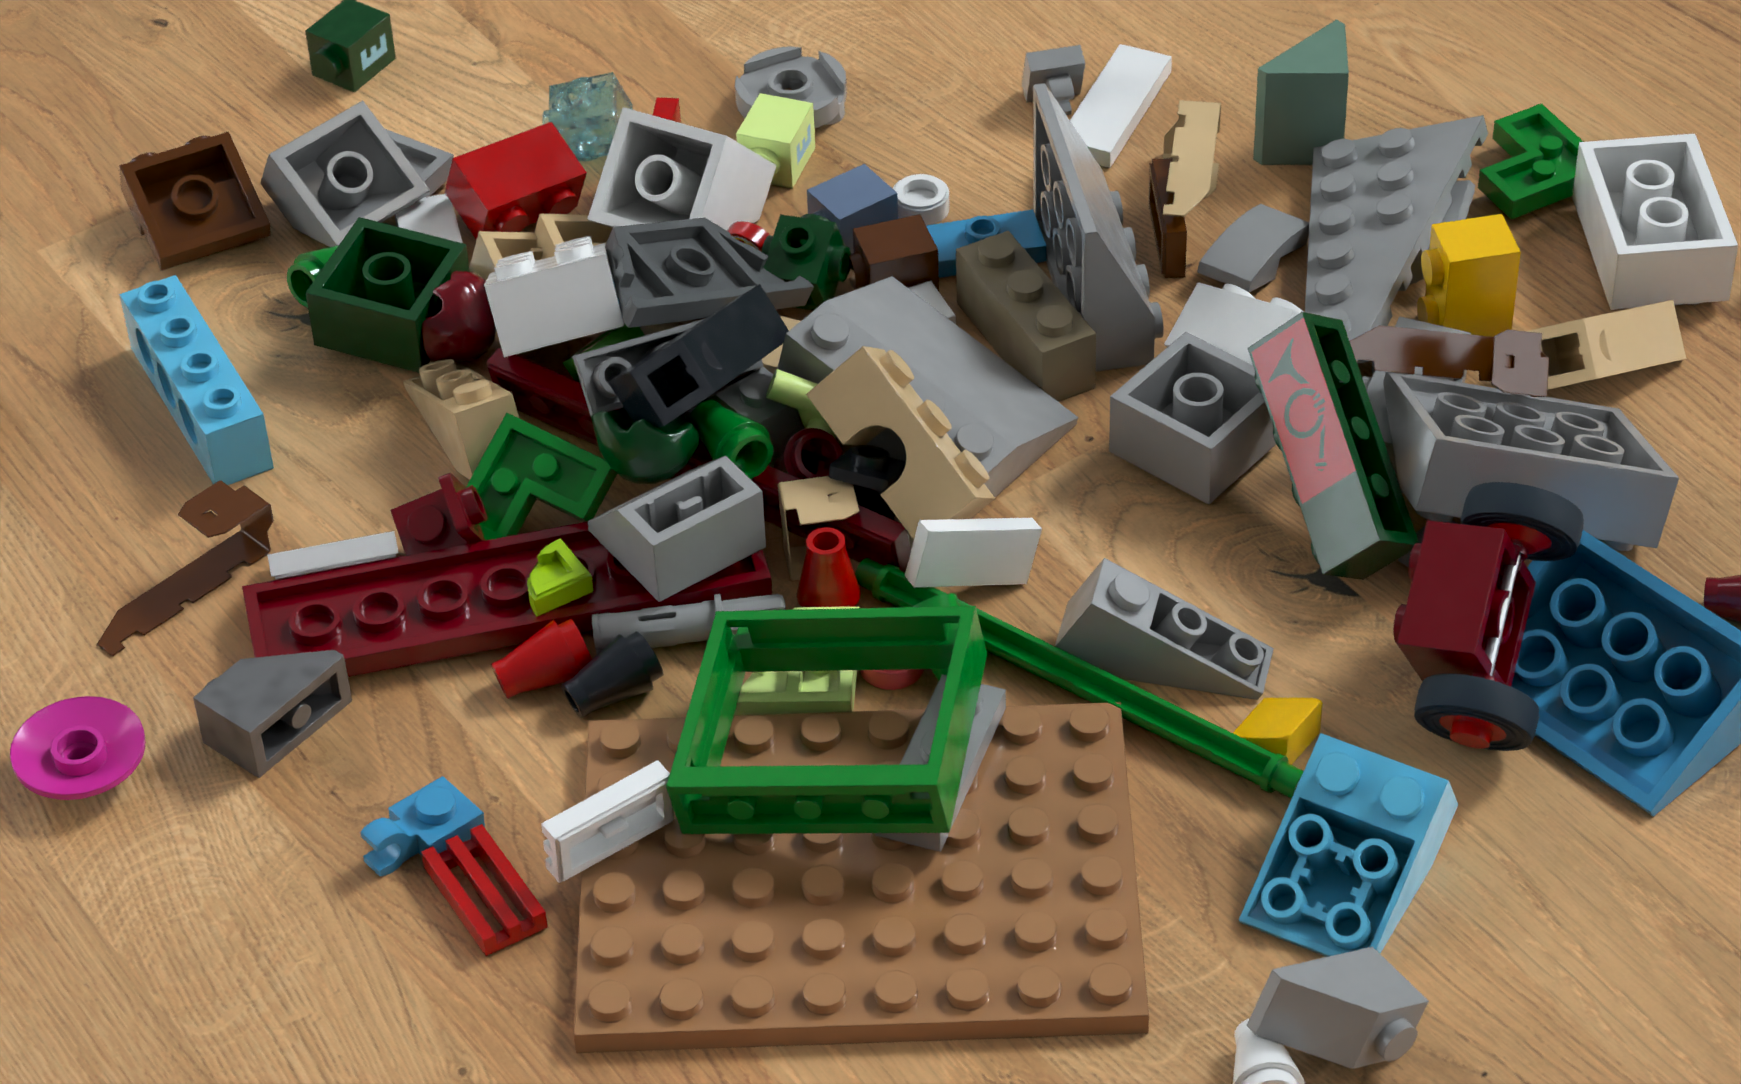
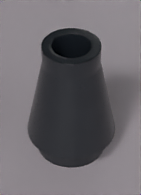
[561,631,664,718]

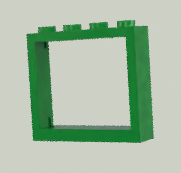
[666,606,987,834]

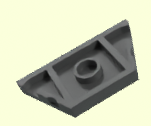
[605,217,814,328]

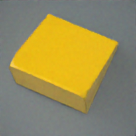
[1233,697,1323,765]

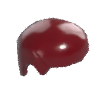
[422,271,497,362]

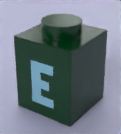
[305,0,396,92]

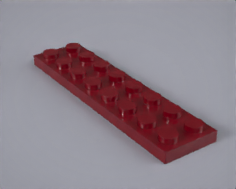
[242,521,772,677]

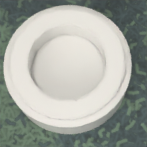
[893,174,950,225]

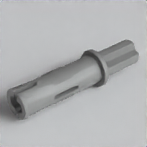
[592,594,786,654]

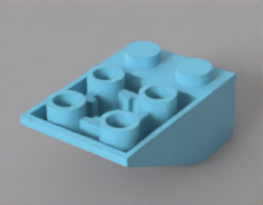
[1239,733,1458,957]

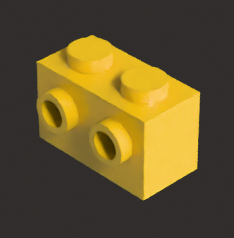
[1417,214,1521,337]

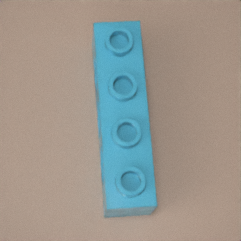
[119,275,274,485]

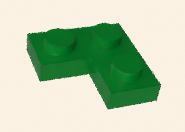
[1478,103,1584,219]
[466,412,617,541]

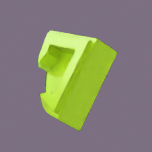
[527,538,593,617]

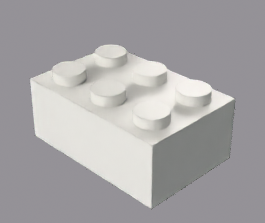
[1572,134,1738,310]
[484,236,624,357]

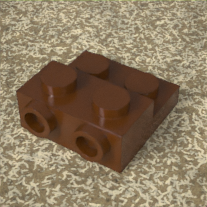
[119,131,271,271]

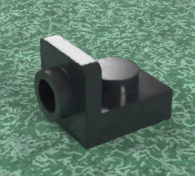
[828,445,906,523]

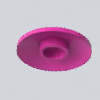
[10,696,146,800]

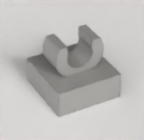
[1021,45,1085,115]

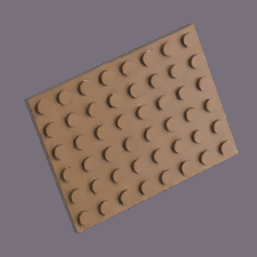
[574,702,1149,1053]

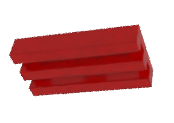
[421,824,548,956]

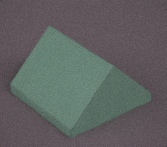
[1253,19,1349,165]

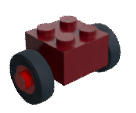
[1393,482,1584,751]

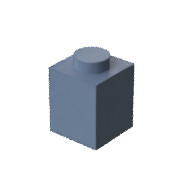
[807,164,898,253]

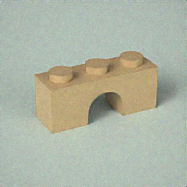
[806,346,995,540]

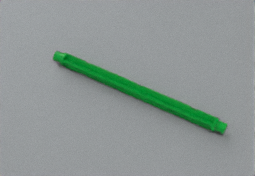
[855,558,1304,799]

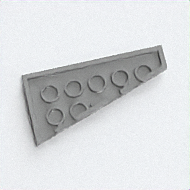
[1305,115,1488,364]

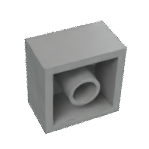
[1109,332,1276,504]

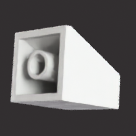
[587,107,777,230]

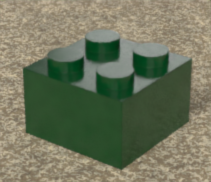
[306,217,470,373]

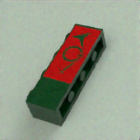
[1247,312,1419,580]

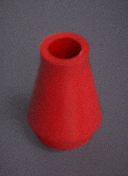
[796,527,861,607]
[491,619,592,699]

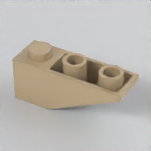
[1527,300,1686,390]
[403,359,519,480]

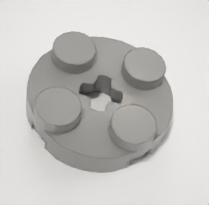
[735,46,847,128]

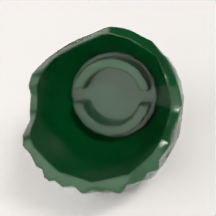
[591,408,700,484]

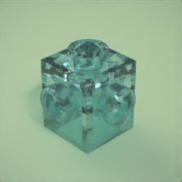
[542,72,633,161]

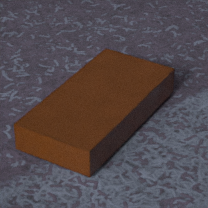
[1149,158,1187,278]

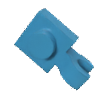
[360,776,485,877]

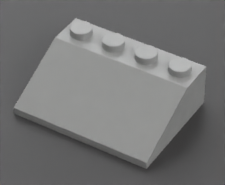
[1033,83,1164,372]
[777,276,1079,519]
[1383,372,1679,551]

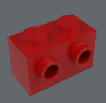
[444,121,587,241]

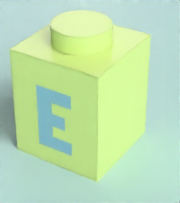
[736,93,815,189]

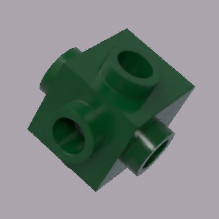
[762,214,851,311]

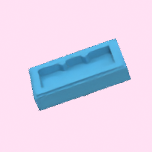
[926,209,1046,278]

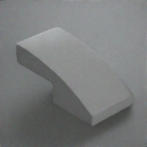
[1197,204,1310,292]

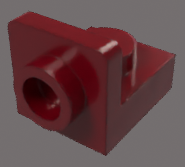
[390,473,487,555]

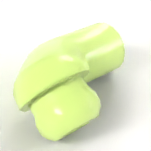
[766,369,836,439]

